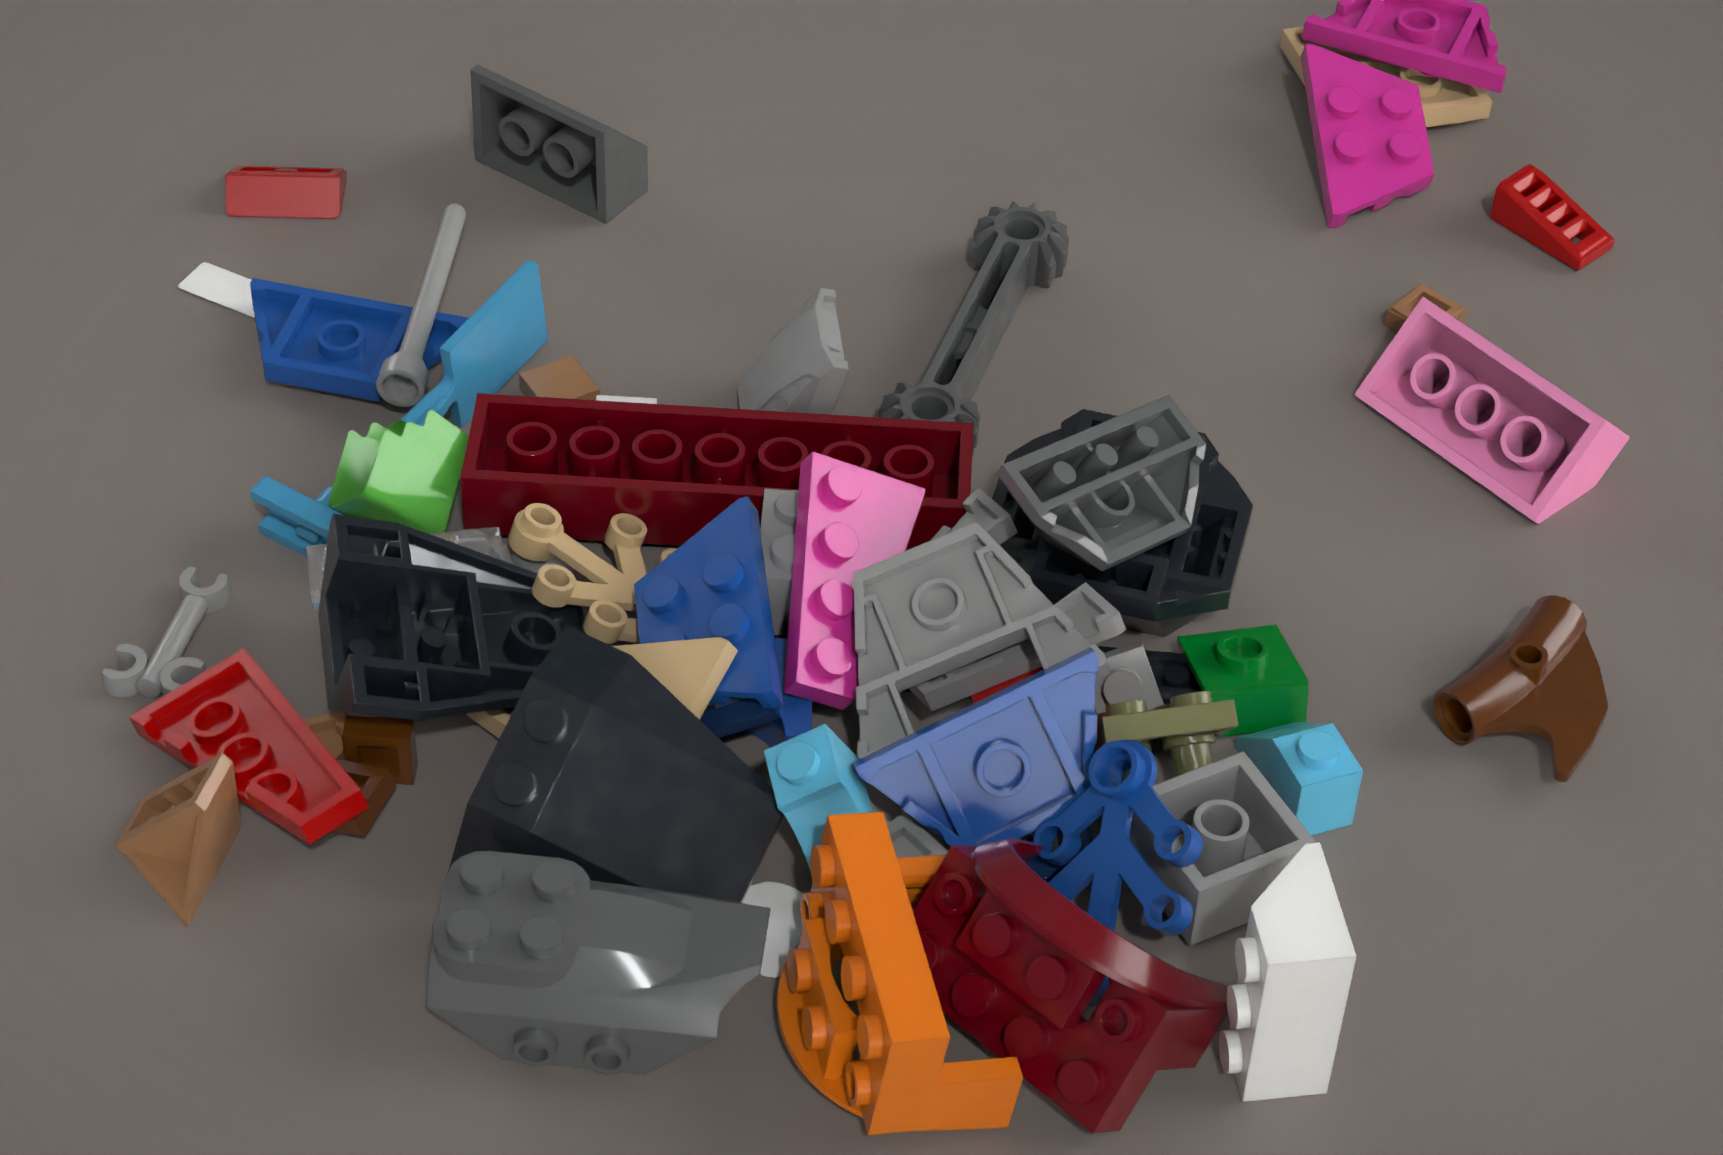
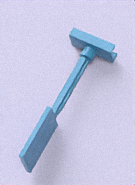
[250,259,548,566]

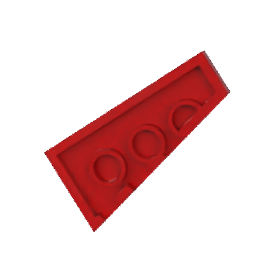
[129,648,369,845]

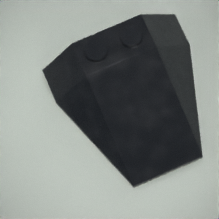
[318,514,590,720]
[448,627,784,903]

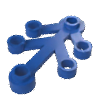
[1033,739,1203,1006]

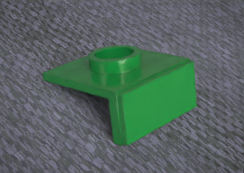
[1177,624,1309,737]

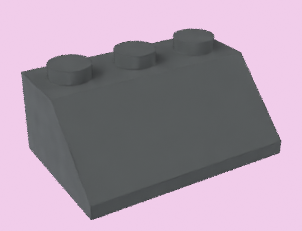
[470,64,648,224]

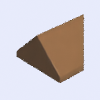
[114,753,242,928]

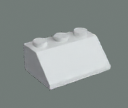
[1219,842,1356,1102]

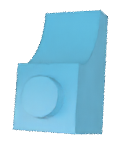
[764,724,873,872]

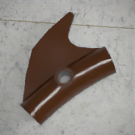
[1433,595,1608,782]

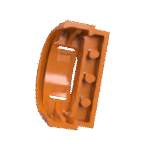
[777,812,1023,1135]

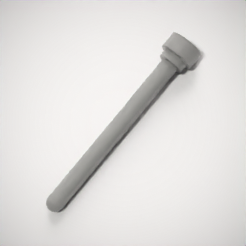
[376,204,466,407]

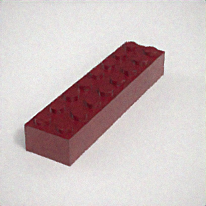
[460,393,974,551]

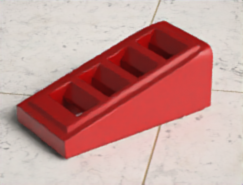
[1490,164,1615,271]

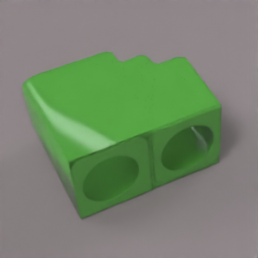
[328,410,469,538]

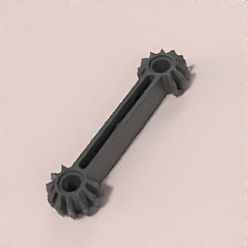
[879,201,1069,456]

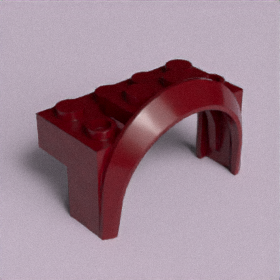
[913,838,1228,1133]

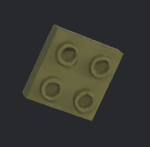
[1094,691,1238,783]

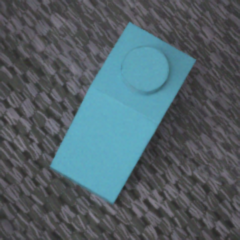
[1234,722,1363,836]

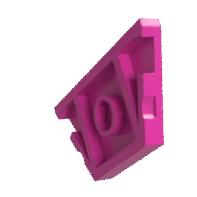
[1302,0,1507,93]
[1300,44,1434,228]

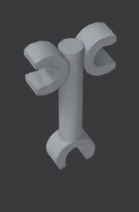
[102,566,230,698]

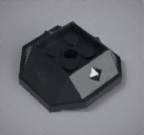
[992,409,1253,637]

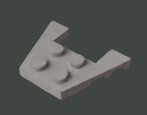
[909,488,1126,712]
[854,521,1111,759]

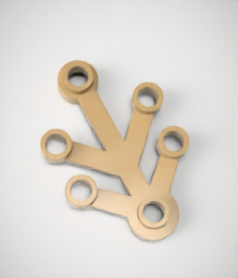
[508,503,678,644]

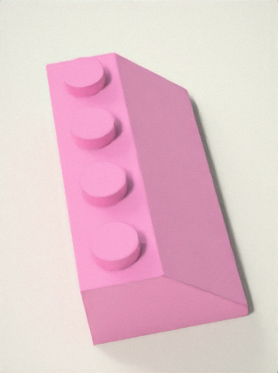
[1354,297,1630,524]

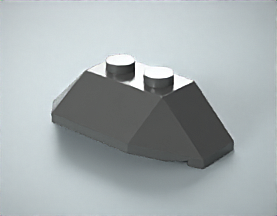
[996,395,1206,571]

